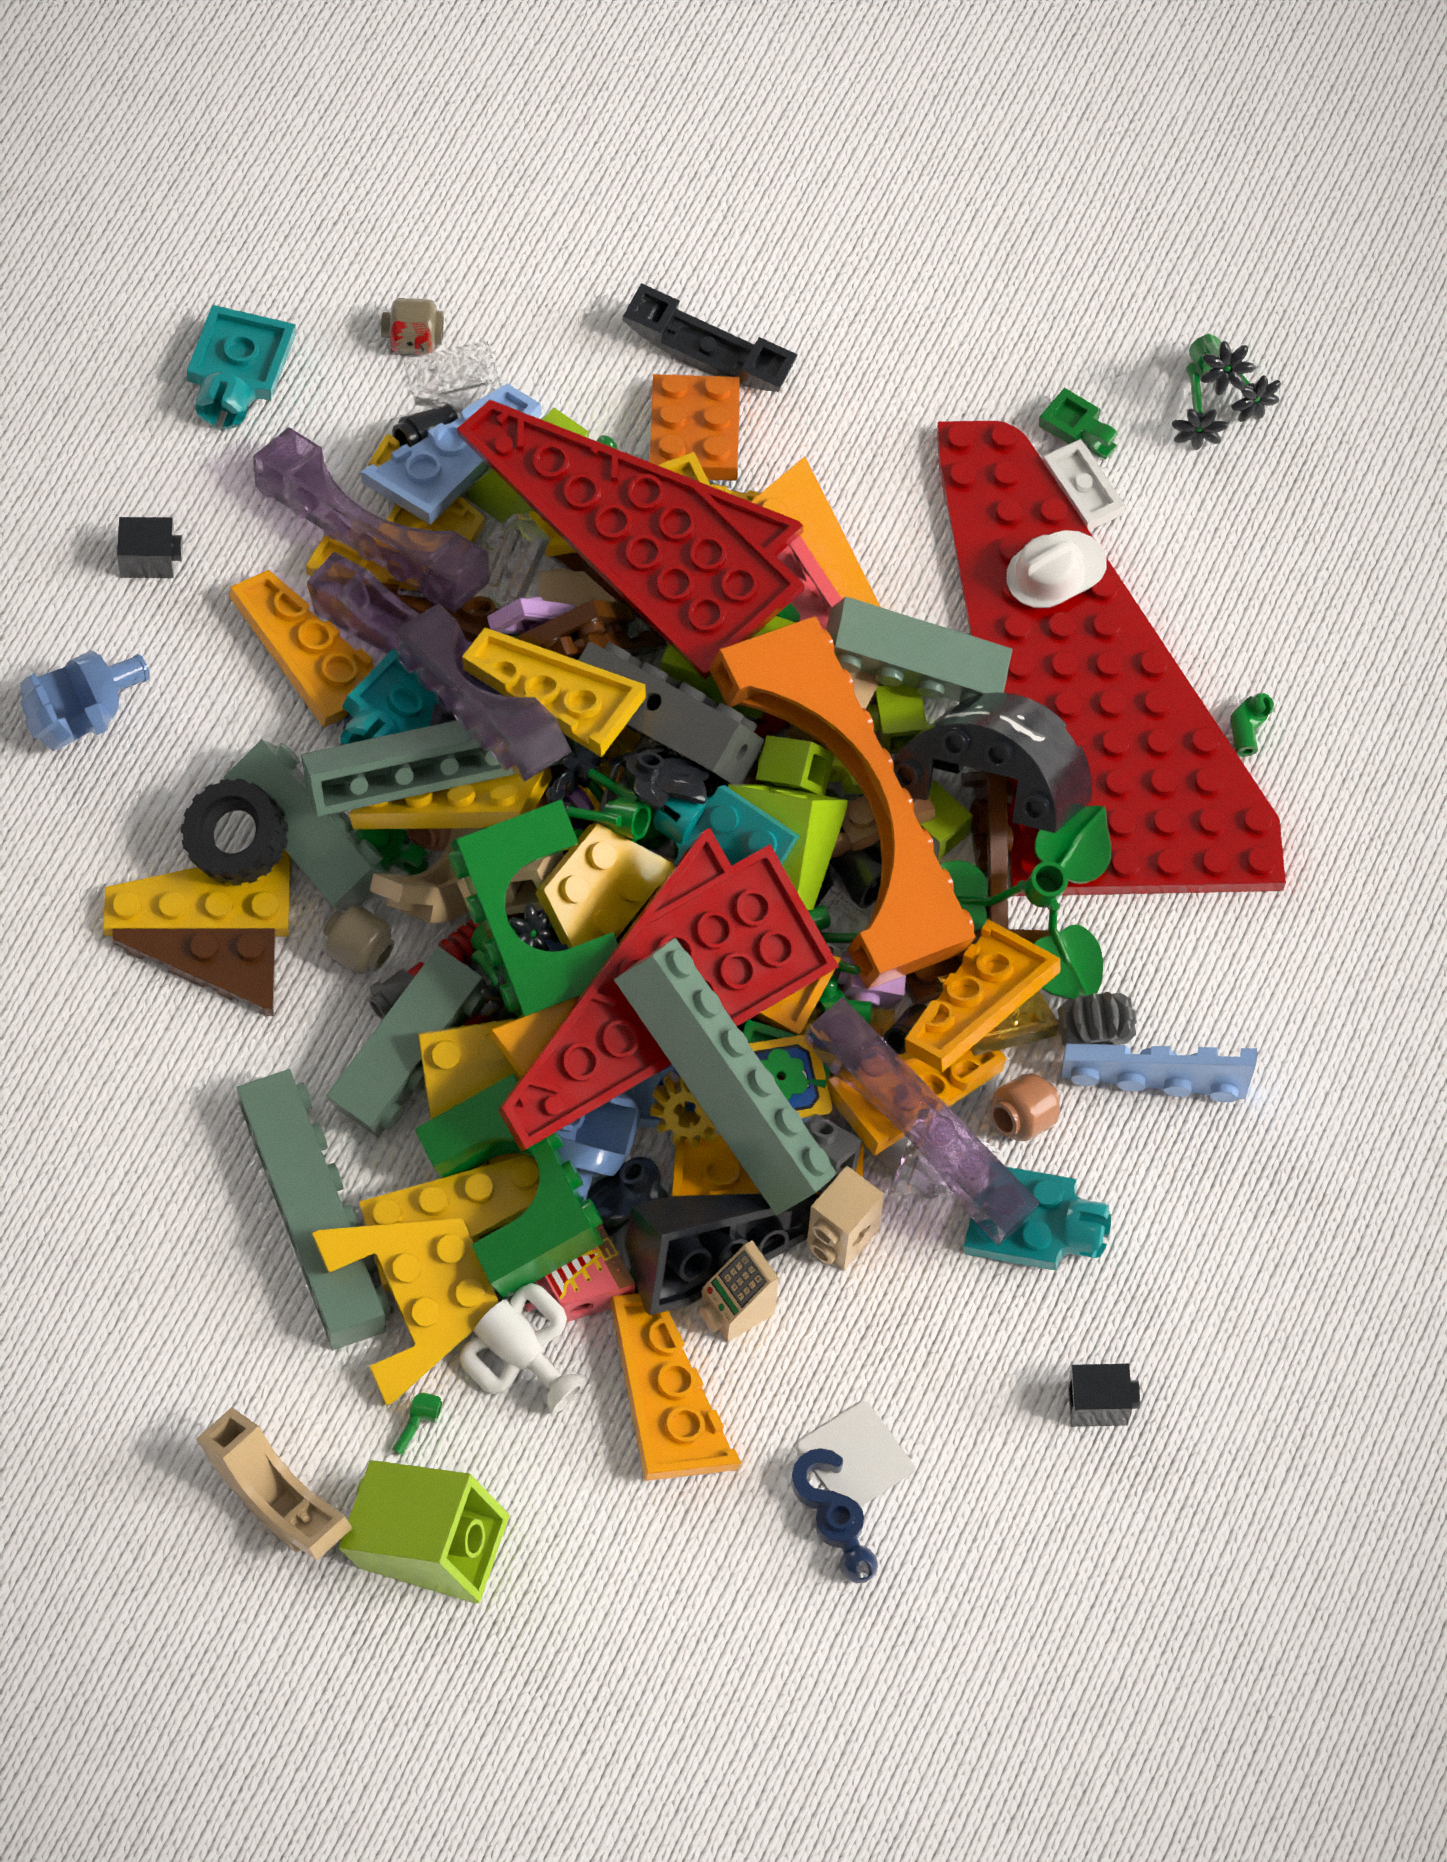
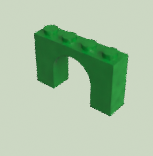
[448,799,618,1019]
[415,1073,604,1299]

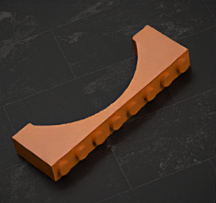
[709,616,976,990]

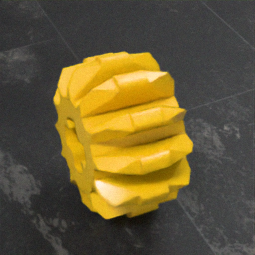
[650,1071,718,1149]

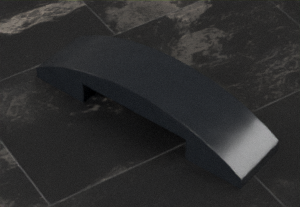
[622,283,798,392]

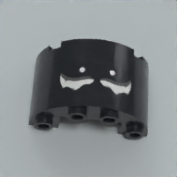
[893,692,1092,833]

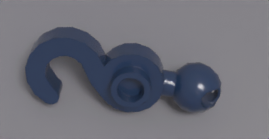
[791,1448,878,1584]

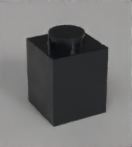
[117,517,183,578]
[1068,1363,1140,1427]

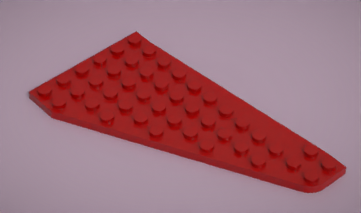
[936,420,1286,897]

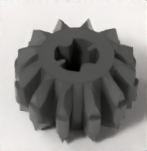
[1057,992,1137,1046]

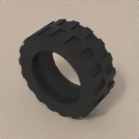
[181,778,289,886]

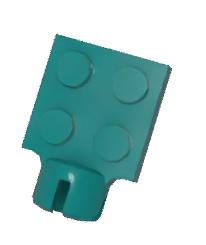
[186,305,296,429]
[340,649,465,745]
[653,785,800,866]
[963,1163,1111,1271]

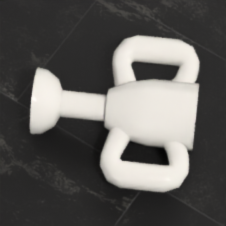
[459,1283,587,1414]

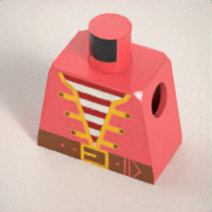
[523,1224,635,1322]

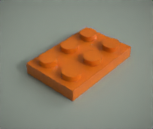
[650,374,740,481]

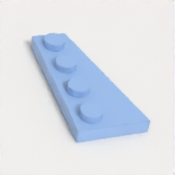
[361,383,542,525]
[1060,1044,1258,1102]

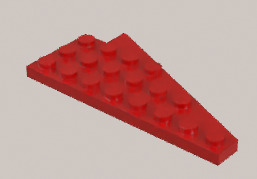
[457,399,804,680]
[498,828,839,1151]

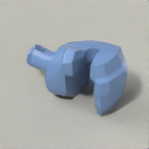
[20,650,150,751]
[557,1093,640,1201]

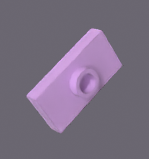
[487,597,577,635]

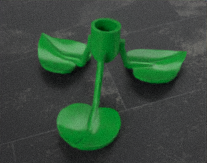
[940,806,1111,1000]

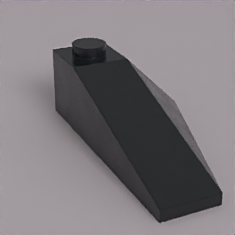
[625,1193,819,1315]

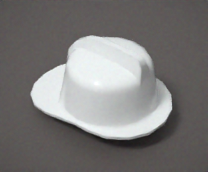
[1007,530,1106,608]

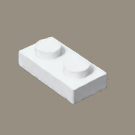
[1043,439,1126,530]

